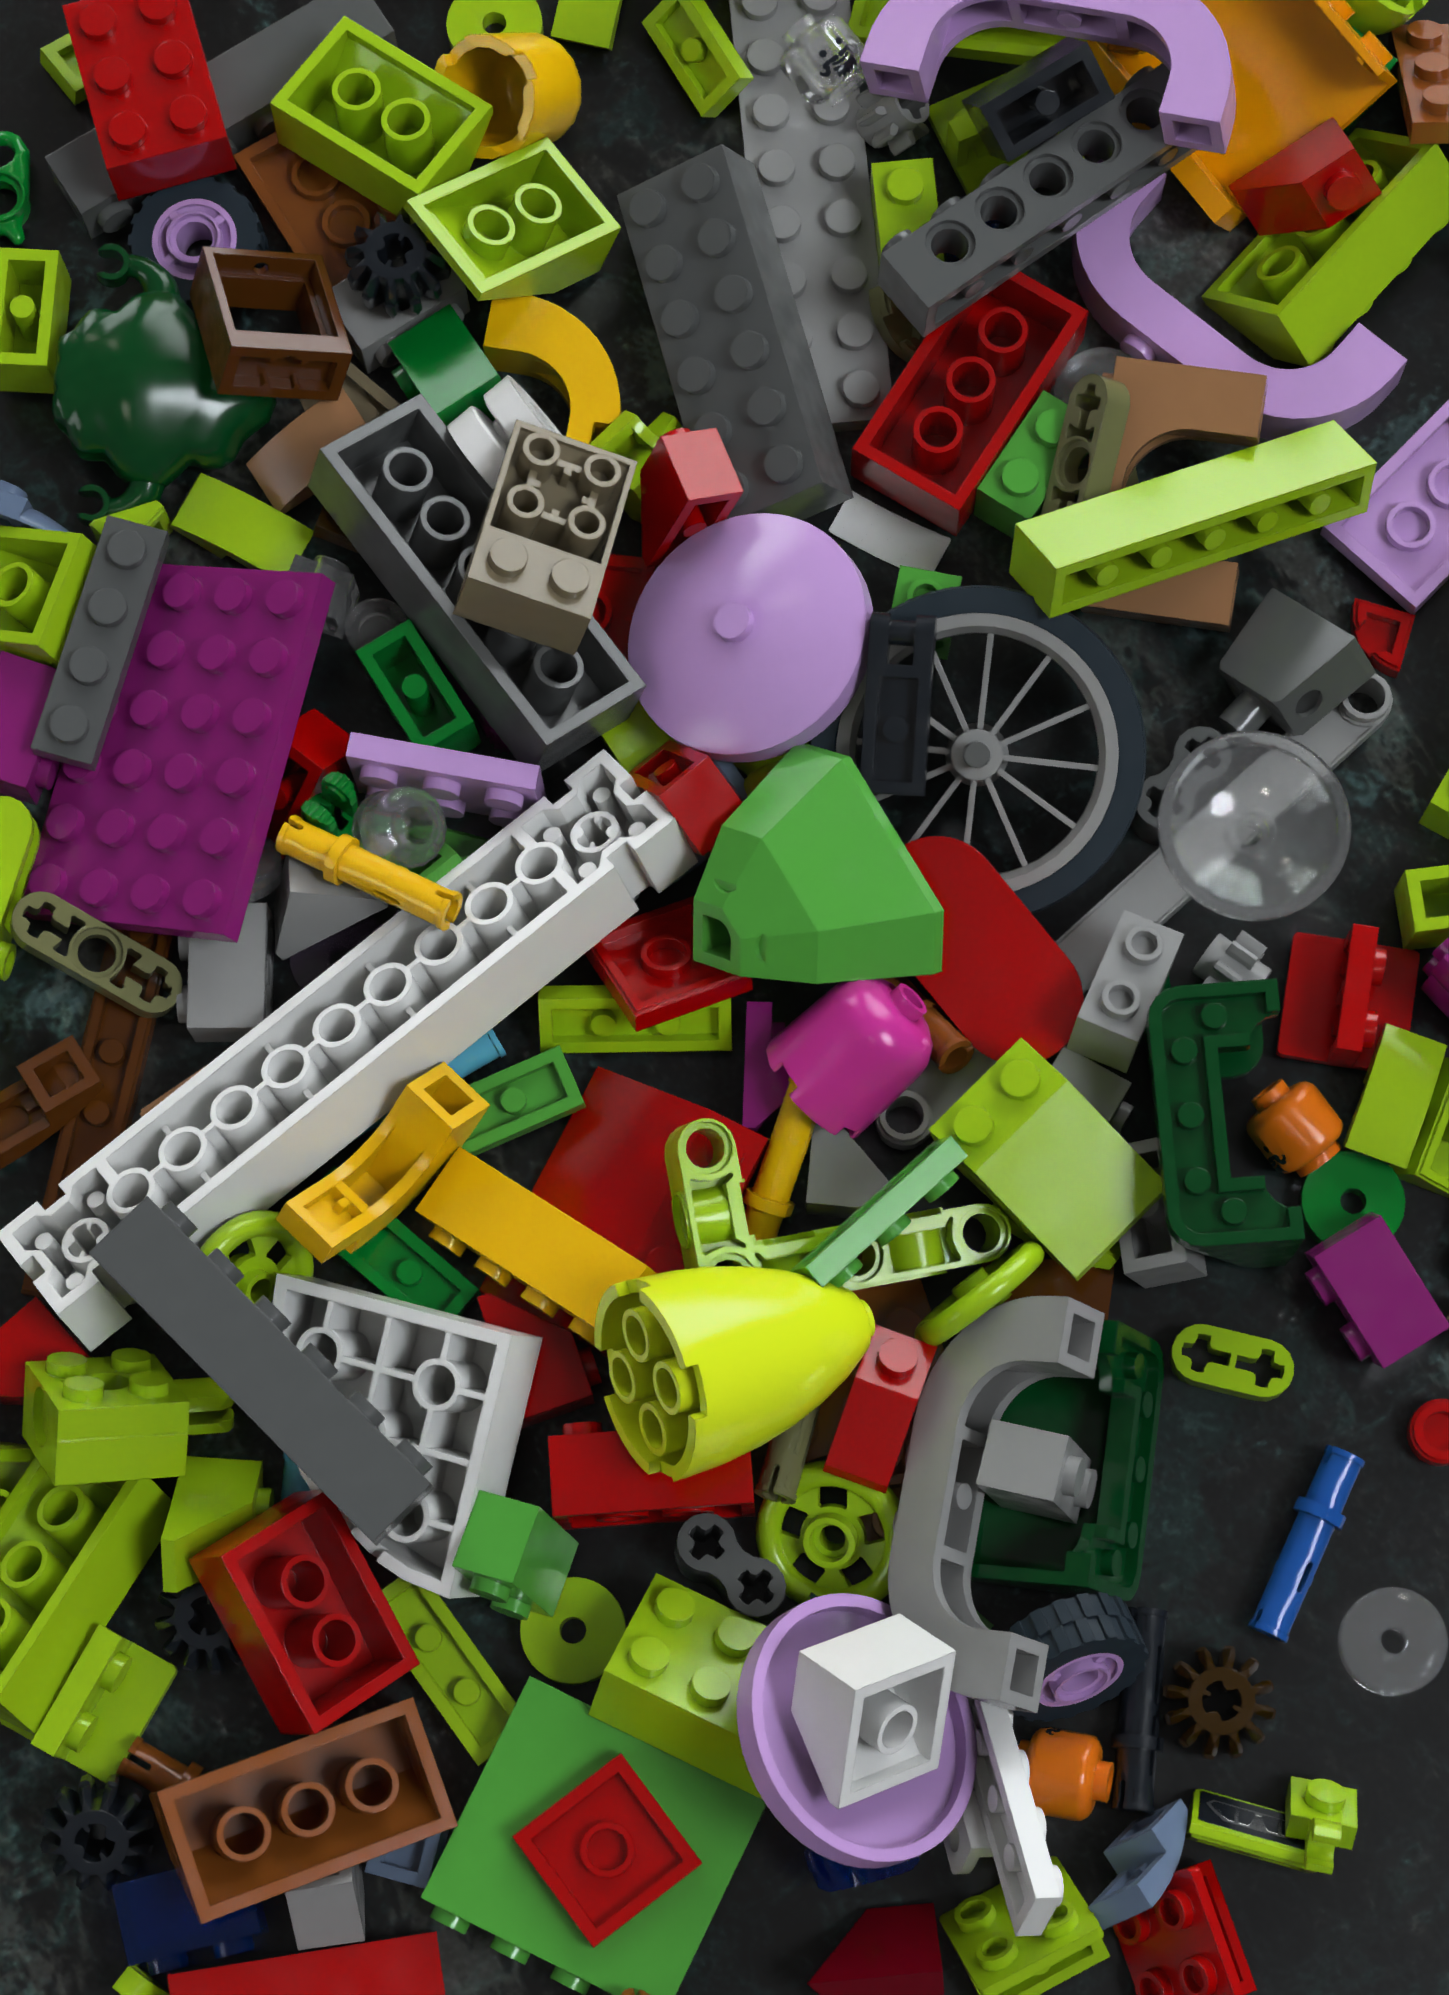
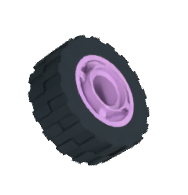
[128,177,269,314]
[1008,1592,1149,1722]

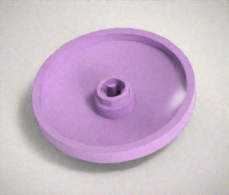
[628,513,873,763]
[737,1593,977,1869]

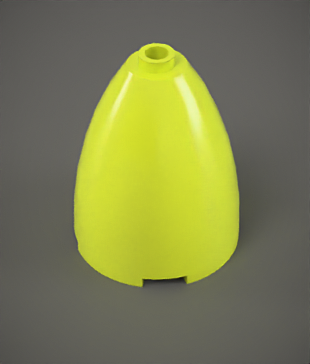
[594,1266,875,1482]

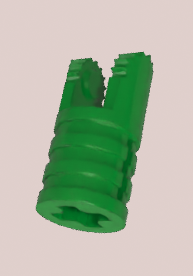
[301,771,362,848]

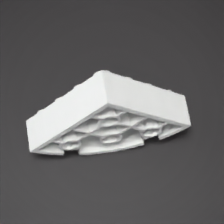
[272,1273,543,1599]

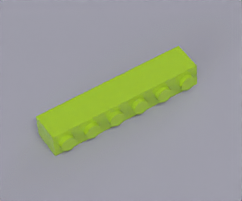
[1009,420,1377,619]

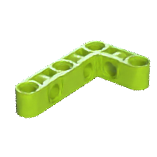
[665,1118,1011,1291]

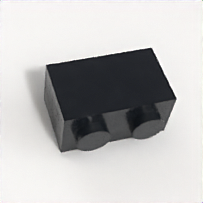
[962,37,1116,162]

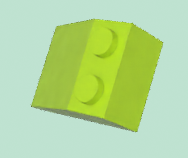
[404,137,621,301]
[0,525,97,669]
[928,1037,1163,1281]

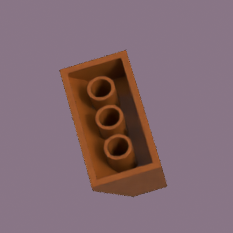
[149,1697,458,1924]

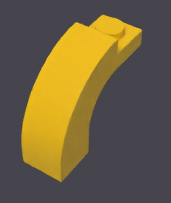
[483,296,622,444]
[276,1062,490,1264]

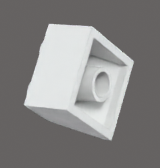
[791,1613,956,1809]

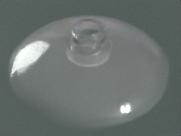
[1157,730,1352,922]

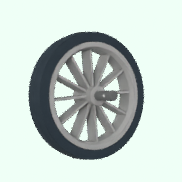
[809,585,1147,914]

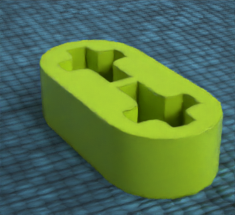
[1169,1324,1294,1402]

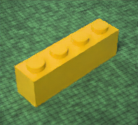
[415,1146,657,1346]

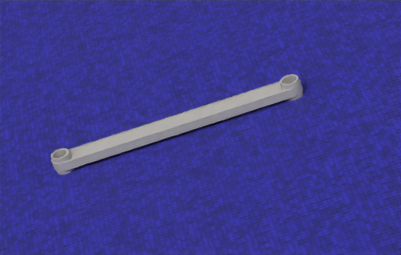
[875,673,1393,1151]

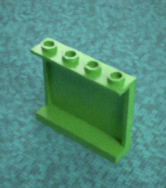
[420,1676,767,1995]

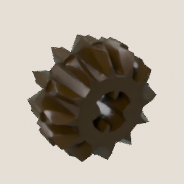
[1162,1646,1276,1760]

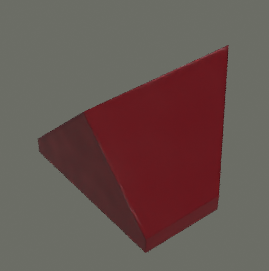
[807,1903,944,1995]

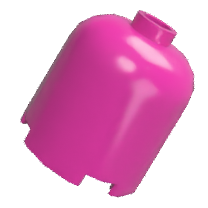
[766,979,933,1139]

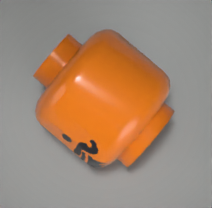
[1246,1078,1343,1178]
[1018,1727,1114,1821]

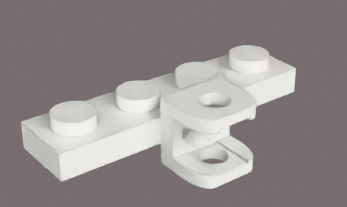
[943,1697,1064,1937]

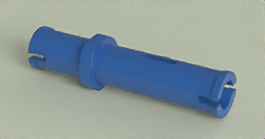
[1247,1444,1365,1643]

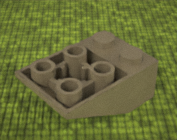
[453,419,638,655]

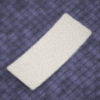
[829,491,951,571]

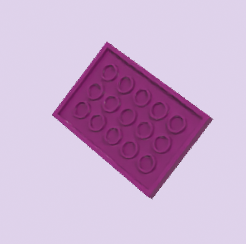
[23,564,336,943]

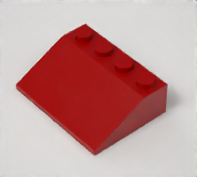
[479,1066,768,1358]

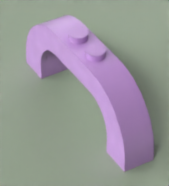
[860,0,1236,154]
[1071,159,1407,440]

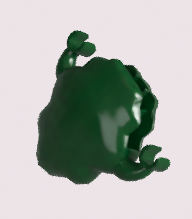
[52,243,277,527]

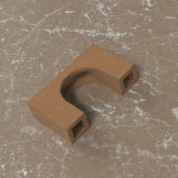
[1080,356,1268,633]

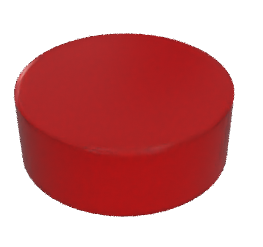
[1407,1399,1449,1467]

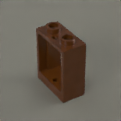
[189,246,353,401]

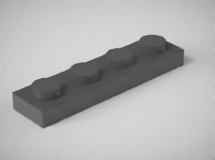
[30,515,171,771]

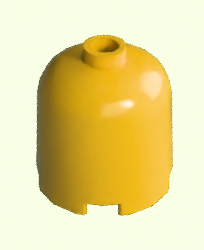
[434,32,581,159]

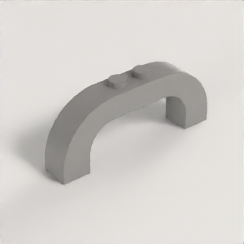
[888,1296,1105,1713]

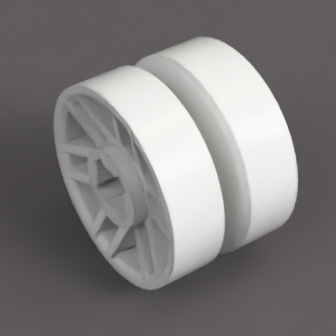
[447,375,562,489]

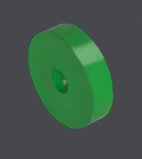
[1298,1150,1405,1244]

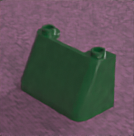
[1146,978,1305,1268]
[971,1320,1164,1601]

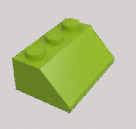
[270,16,493,224]

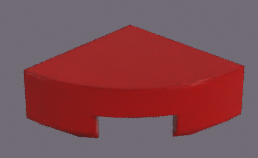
[1350,598,1416,679]

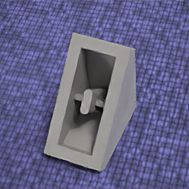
[273,853,388,960]
[805,1123,906,1218]

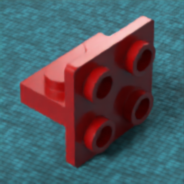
[1276,923,1420,1071]
[1113,1859,1257,1995]

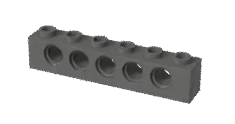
[877,63,1197,338]

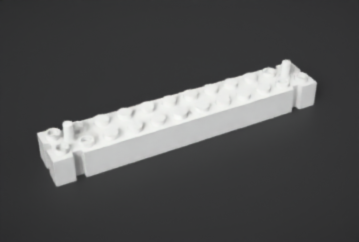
[0,749,698,1352]

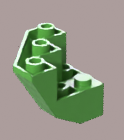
[693,743,944,984]

